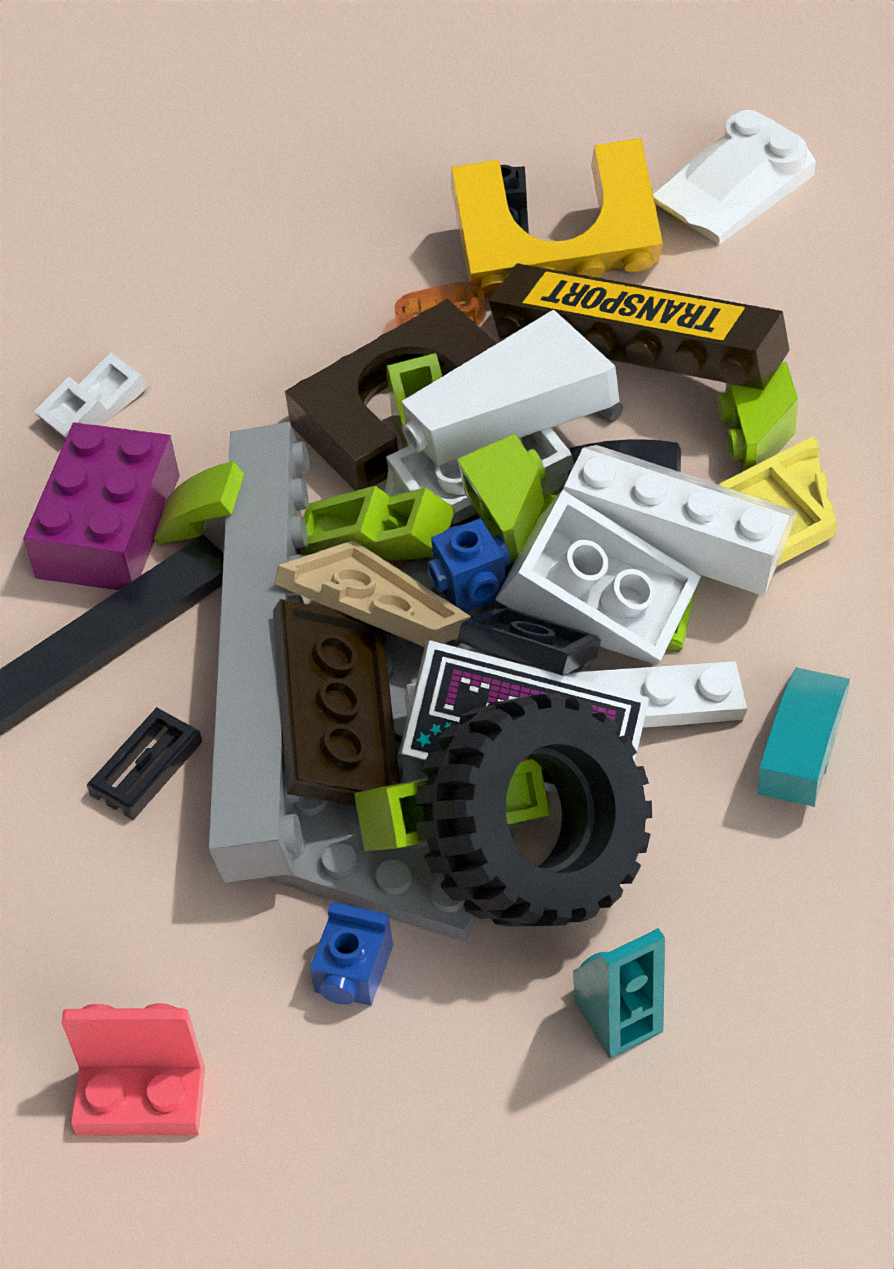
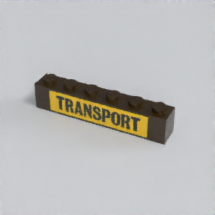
[488,263,790,390]

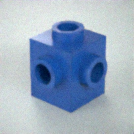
[427,518,510,613]

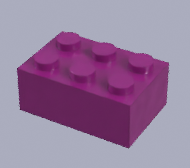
[23,422,180,590]

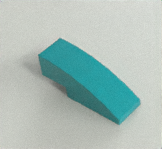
[758,667,850,807]

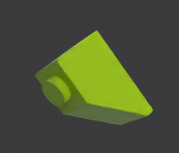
[457,433,547,565]

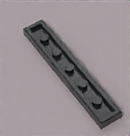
[0,534,224,735]

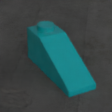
[573,928,665,1058]

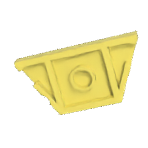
[718,436,837,567]

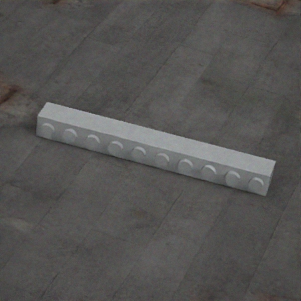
[209,422,309,883]

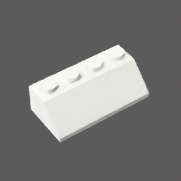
[564,445,798,596]

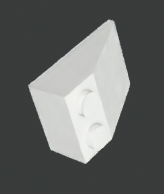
[495,490,701,665]

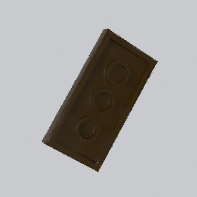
[273,599,400,806]

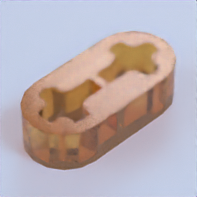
[394,281,486,327]

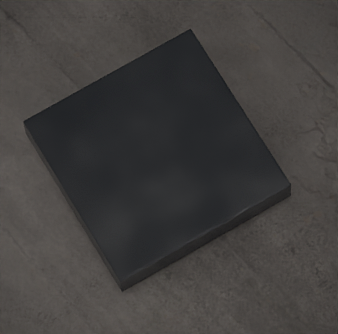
[457,606,601,676]

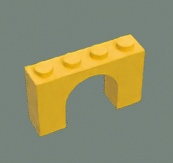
[451,138,663,294]

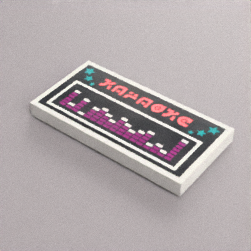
[399,640,649,794]

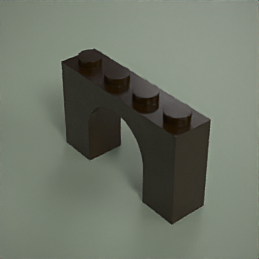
[285,298,497,491]

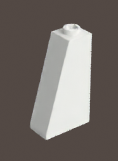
[401,310,620,466]

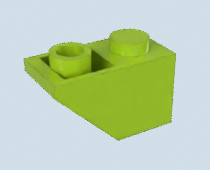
[717,362,798,471]

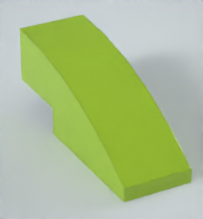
[300,486,455,561]

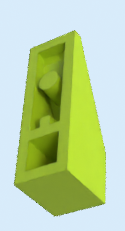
[354,759,550,851]

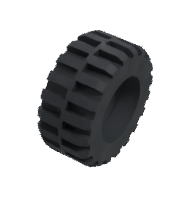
[415,694,652,927]

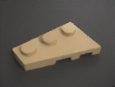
[274,540,471,647]

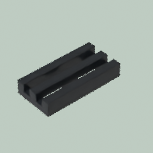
[86,707,203,820]

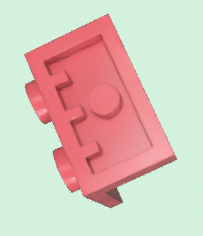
[61,1003,205,1135]

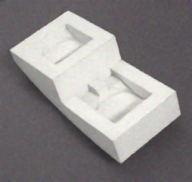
[34,352,149,439]

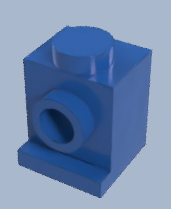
[310,901,393,1006]

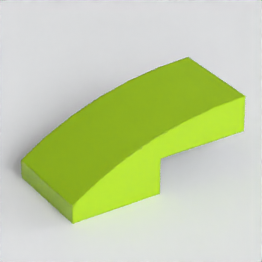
[153,461,245,545]

